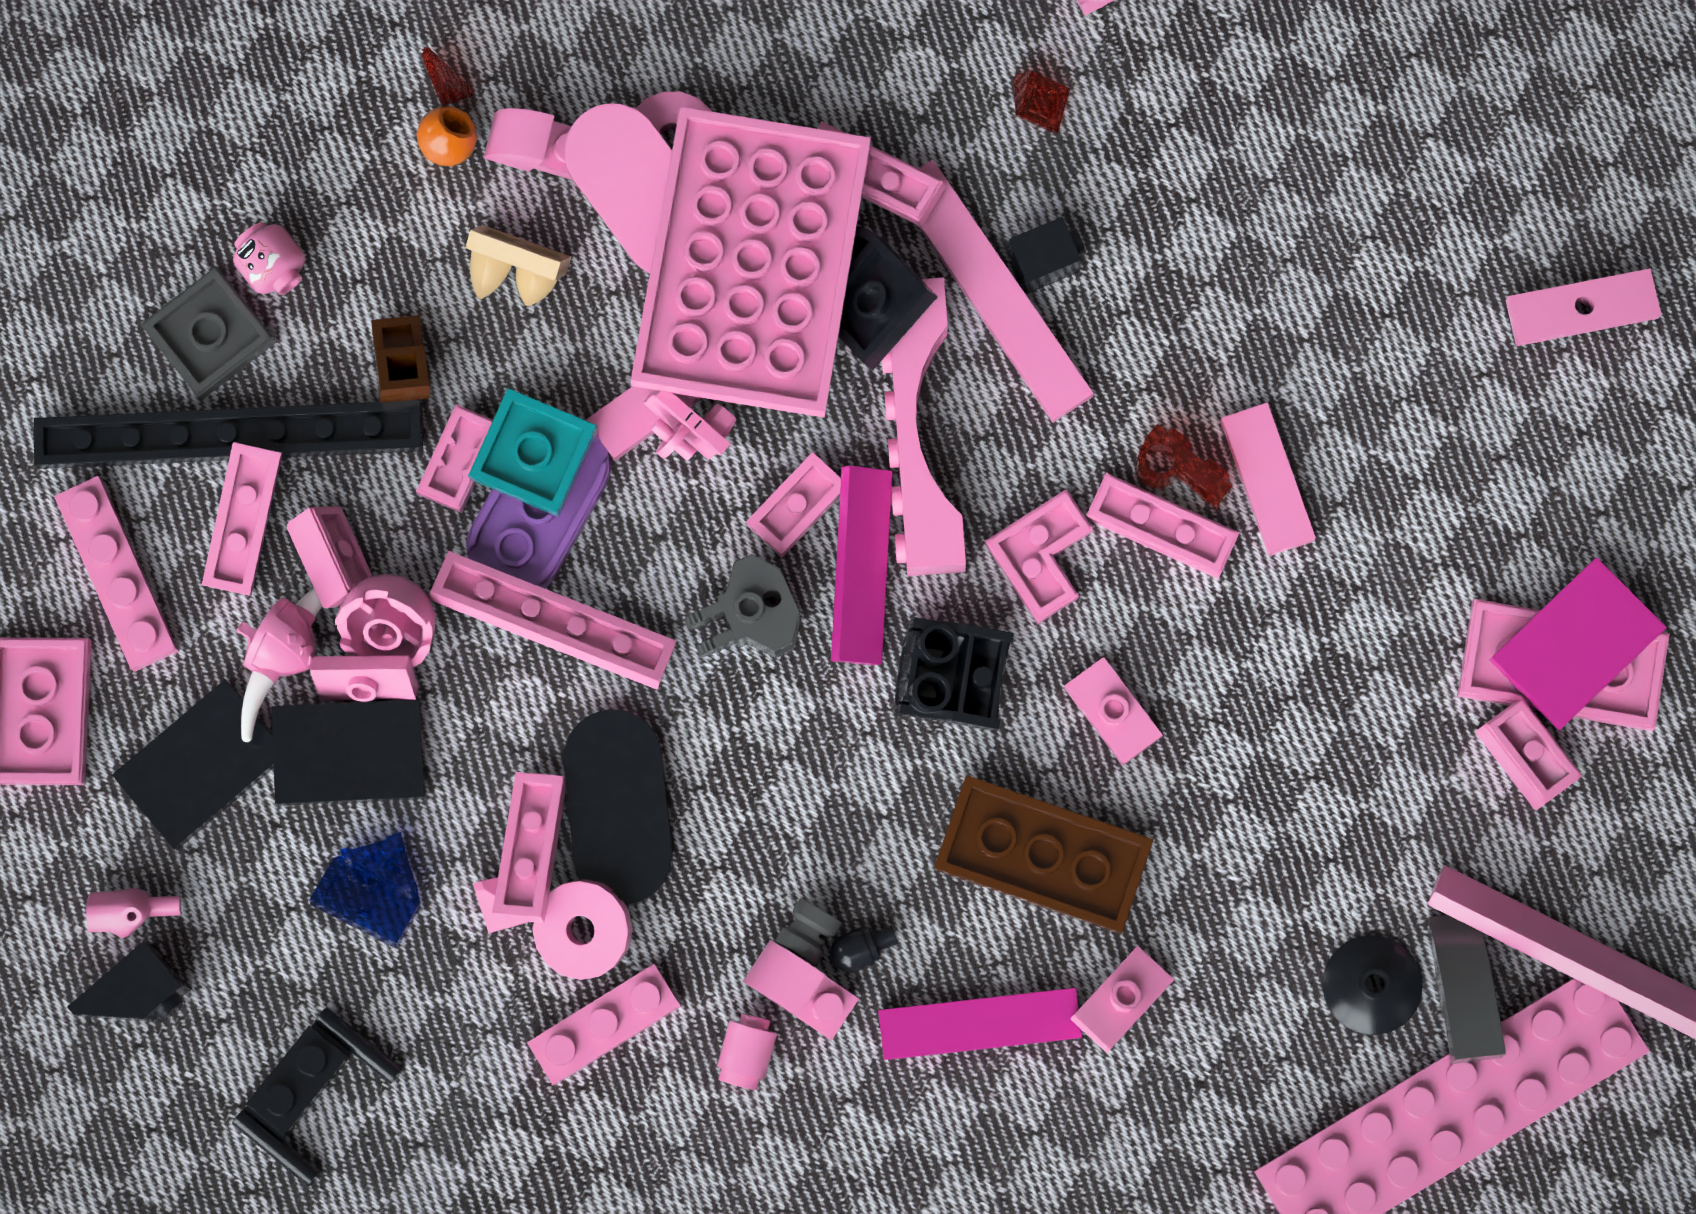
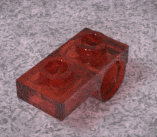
[1136,424,1233,510]

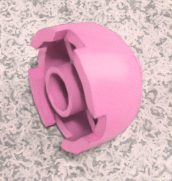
[335,573,436,668]

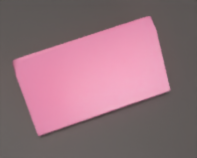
[287,506,372,608]
[1476,697,1583,810]

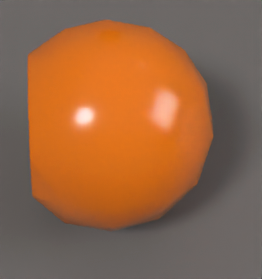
[416,106,478,166]

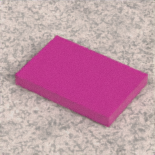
[1489,557,1667,731]

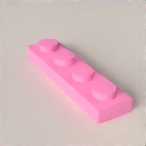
[54,476,179,672]

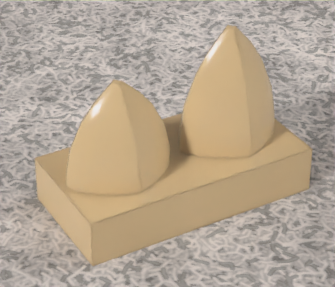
[465,225,571,306]

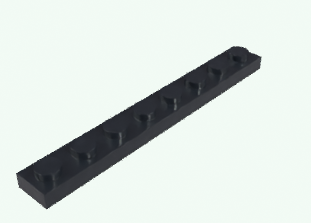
[34,400,424,469]

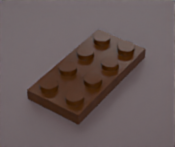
[934,775,1154,935]

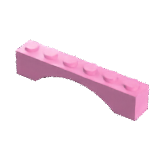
[882,277,966,576]

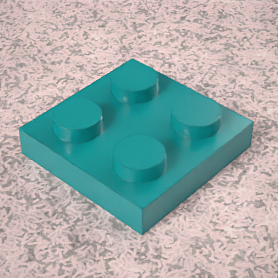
[468,388,598,517]

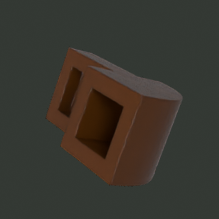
[371,315,430,403]

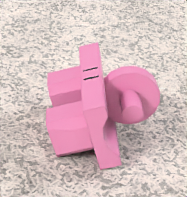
[643,390,737,461]

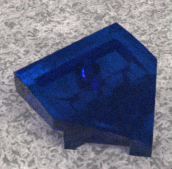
[309,832,421,949]

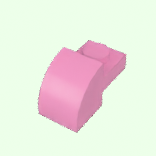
[484,108,573,180]
[743,940,859,1040]

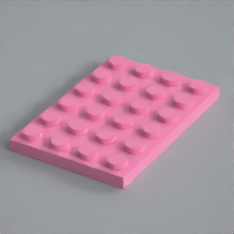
[631,106,871,418]

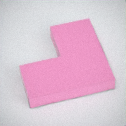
[985,489,1093,624]

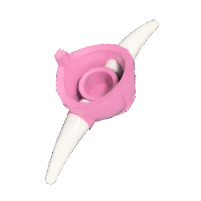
[236,588,322,742]

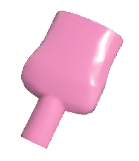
[86,888,181,938]

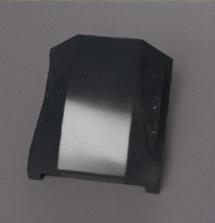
[895,617,1014,730]

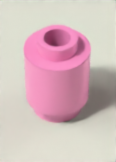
[717,1013,777,1090]

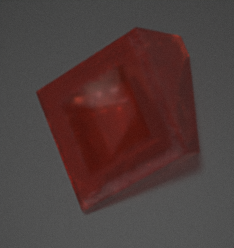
[421,47,473,106]
[1013,71,1070,134]

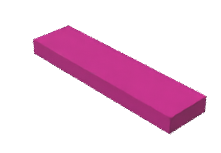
[831,466,892,666]
[878,988,1082,1061]

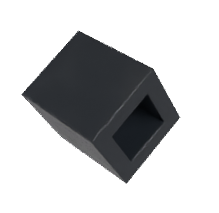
[1008,217,1086,294]

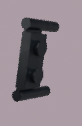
[232,1007,403,1187]

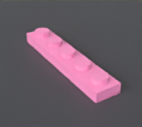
[429,551,676,689]

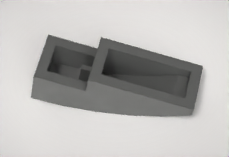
[1428,915,1506,1064]

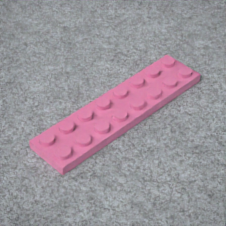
[1254,978,1650,1214]

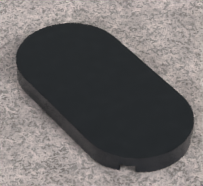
[563,709,673,906]

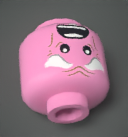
[233,222,305,295]

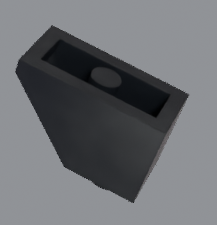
[67,941,191,1022]

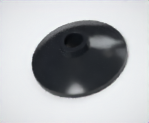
[1322,935,1422,1035]

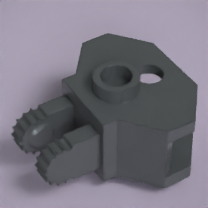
[684,554,802,658]

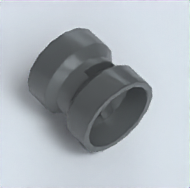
[775,898,842,966]

